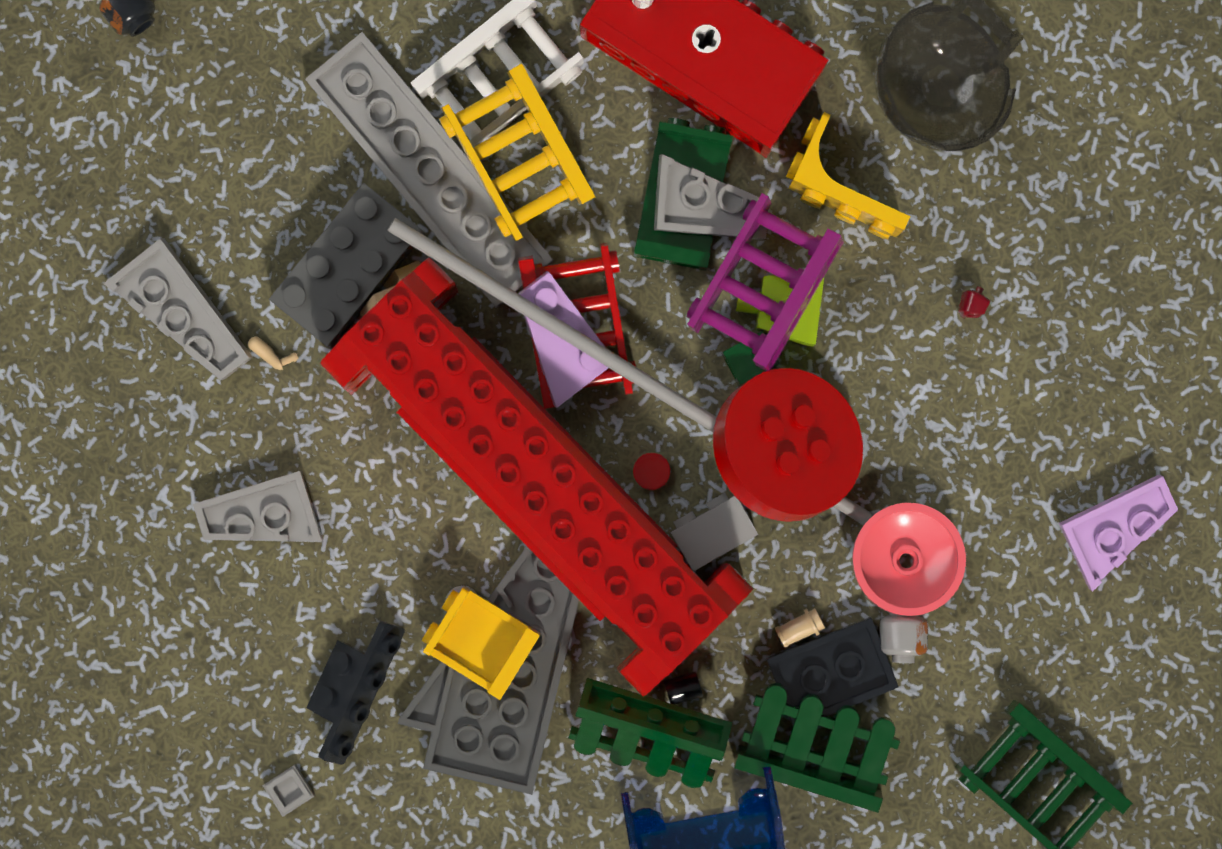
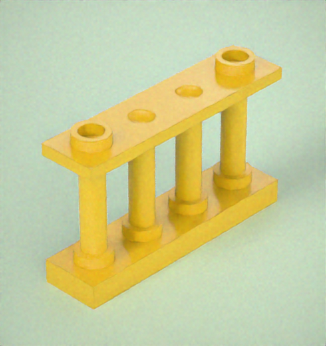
[439,63,595,241]

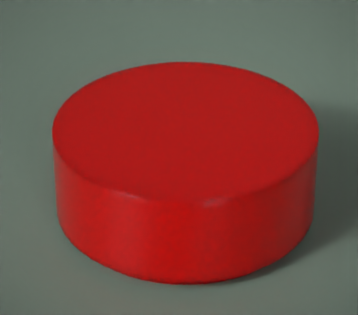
[633,453,670,490]

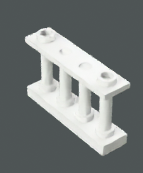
[410,0,584,147]

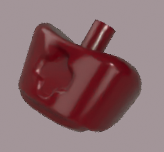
[958,286,990,319]

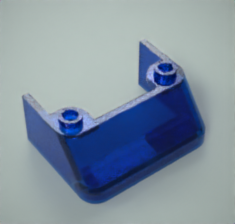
[621,766,785,849]

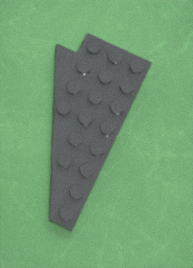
[398,547,579,795]

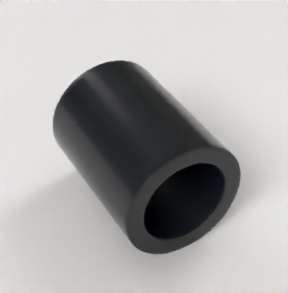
[664,671,703,705]

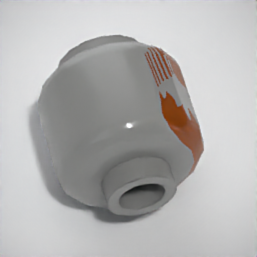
[880,612,928,663]

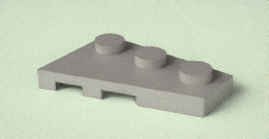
[654,154,767,240]
[193,471,324,542]

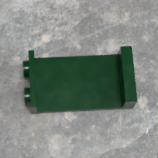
[633,118,733,271]

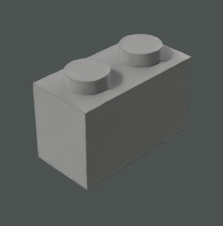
[670,493,758,571]

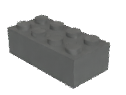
[269,183,425,349]

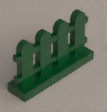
[568,678,732,788]
[734,683,900,813]

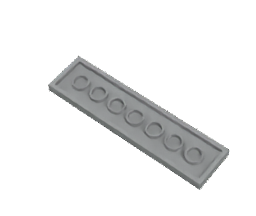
[305,32,553,308]

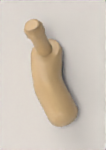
[248,336,299,370]

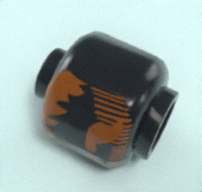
[99,0,155,37]

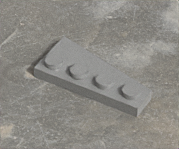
[103,238,253,380]

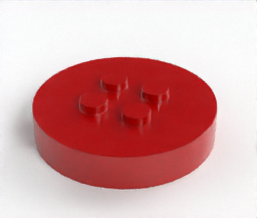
[713,368,863,522]

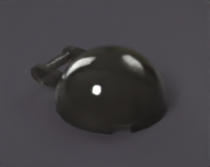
[874,0,1024,152]

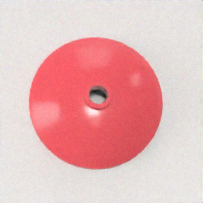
[852,503,966,616]

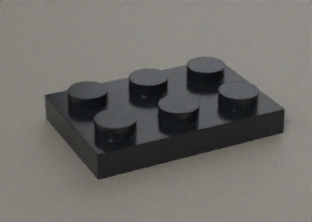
[766,617,899,725]

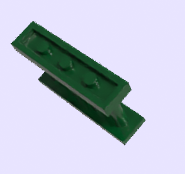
[955,700,1133,849]

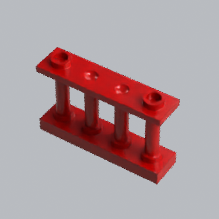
[518,242,636,409]

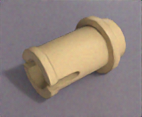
[775,608,825,649]

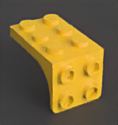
[786,112,910,240]

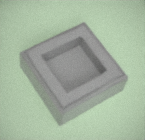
[263,764,315,817]

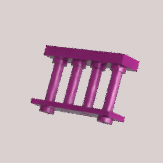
[686,193,844,372]

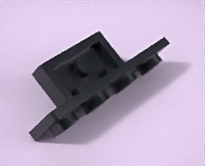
[306,621,405,765]

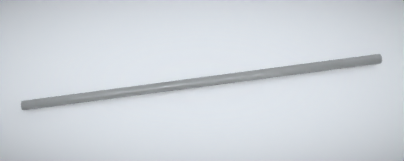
[387,218,872,525]

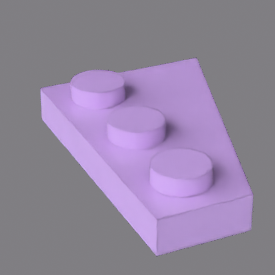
[518,271,608,408]
[1059,475,1178,592]

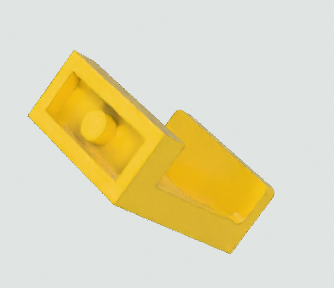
[421,586,541,700]

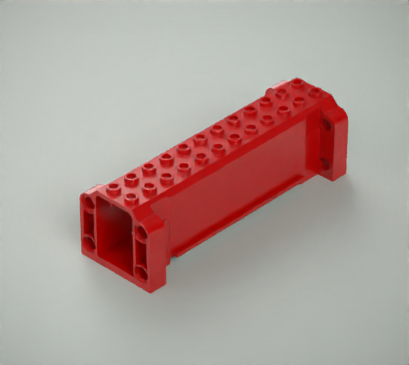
[320,257,754,697]

